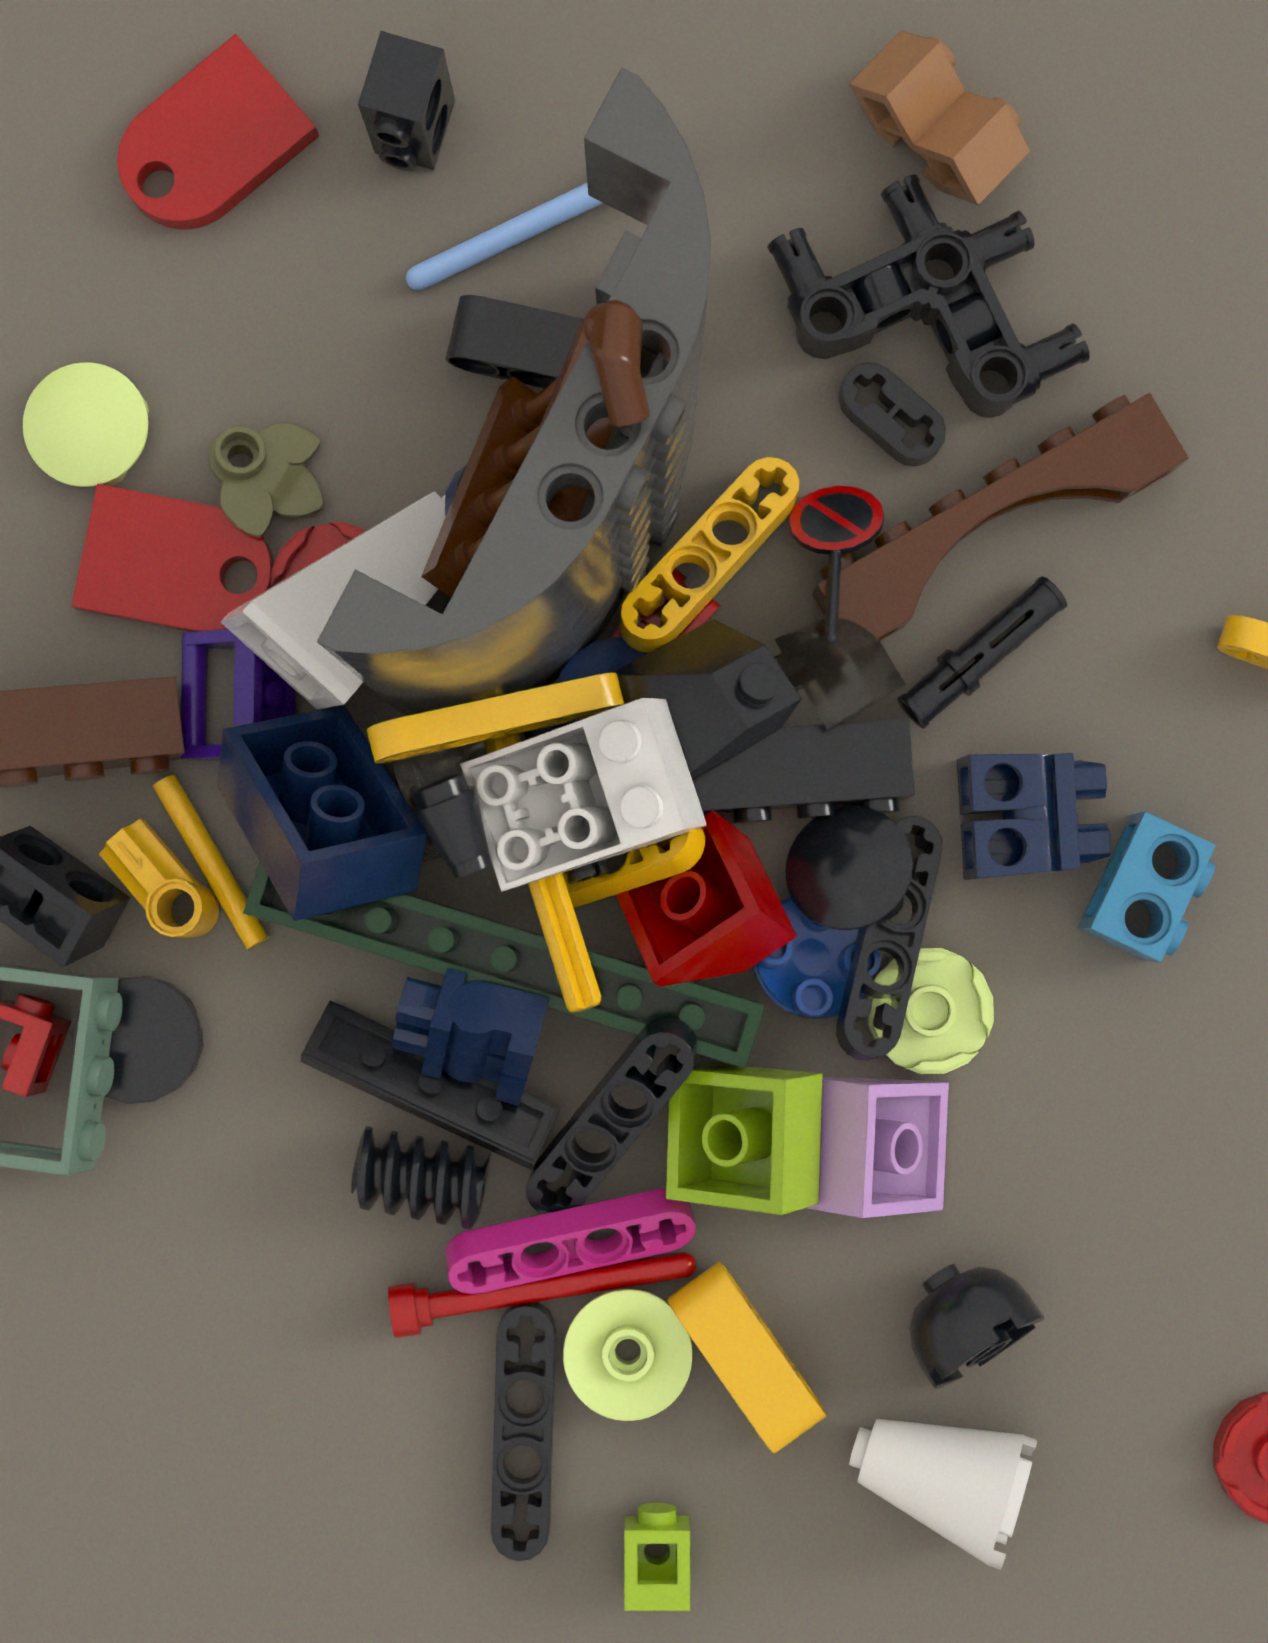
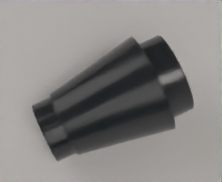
[412,772,492,878]

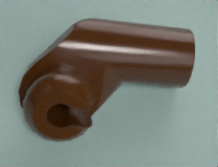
[583,300,650,427]

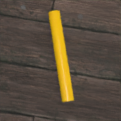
[152,774,269,950]

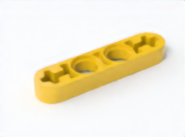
[620,457,799,653]
[366,673,624,763]

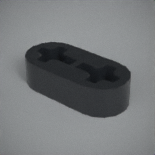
[839,362,946,467]

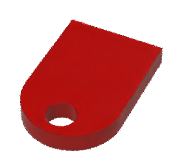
[117,34,319,229]
[71,484,274,632]

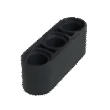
[445,295,584,389]

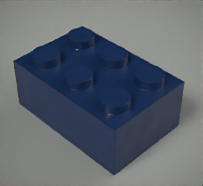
[217,705,427,921]

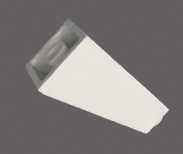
[221,491,446,709]

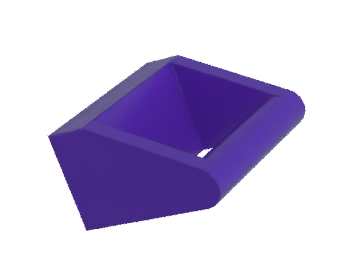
[180,629,295,761]

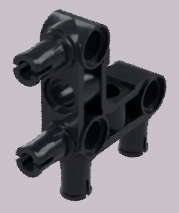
[767,174,1090,418]

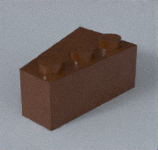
[0,676,185,788]

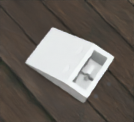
[460,698,707,892]

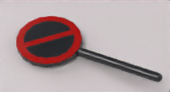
[789,486,885,645]

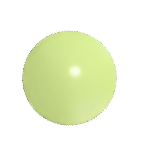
[23,362,149,487]

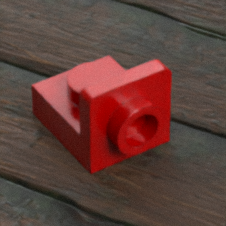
[0,993,72,1097]

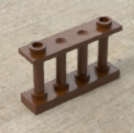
[421,320,612,597]

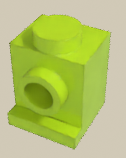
[624,1502,690,1611]

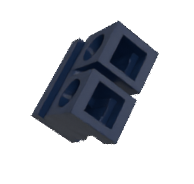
[957,753,1111,880]
[391,968,549,1106]

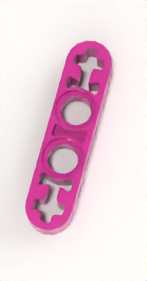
[445,1188,696,1294]

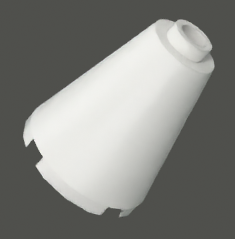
[849,1419,1037,1570]

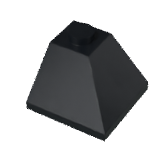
[612,619,802,778]

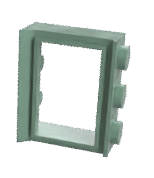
[0,964,123,1176]

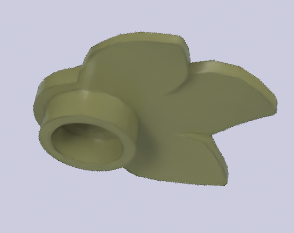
[208,423,323,538]

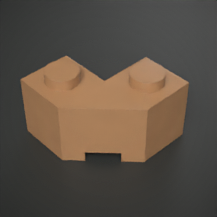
[849,30,1030,205]

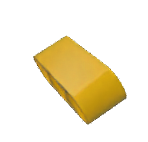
[667,1261,828,1454]

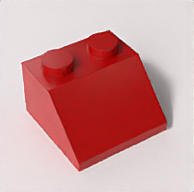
[616,810,797,987]

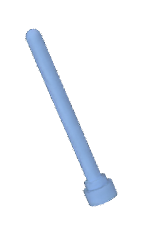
[406,183,603,291]

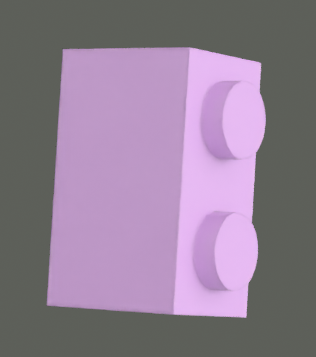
[808,1077,949,1218]

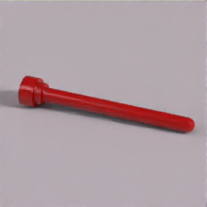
[388,1252,696,1339]

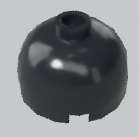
[909,1264,1044,1389]

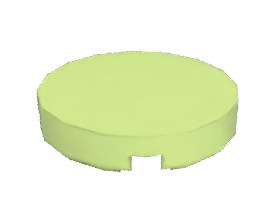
[866,948,994,1074]

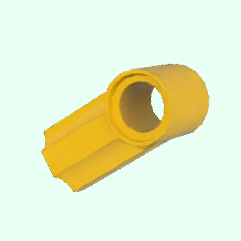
[99,819,219,938]

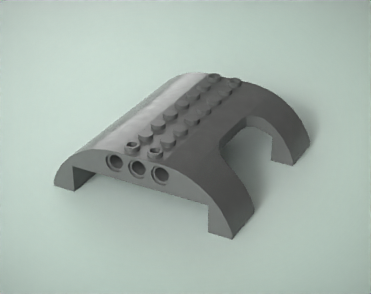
[317,67,711,716]

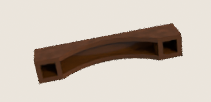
[812,392,1189,658]

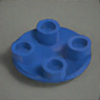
[753,897,881,1019]

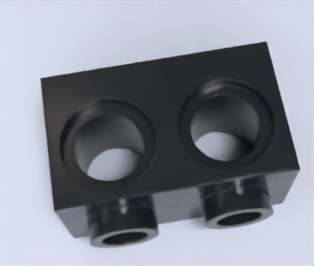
[358,31,455,171]
[0,825,131,967]

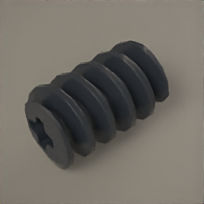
[351,1126,491,1230]

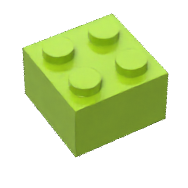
[666,1062,823,1215]

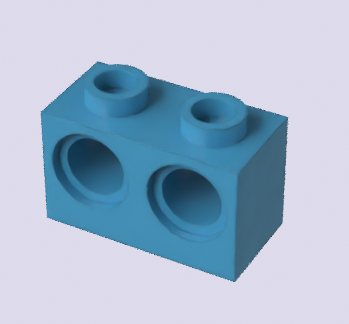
[1077,811,1216,962]

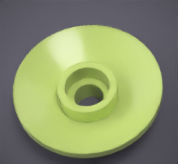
[563,1289,692,1421]

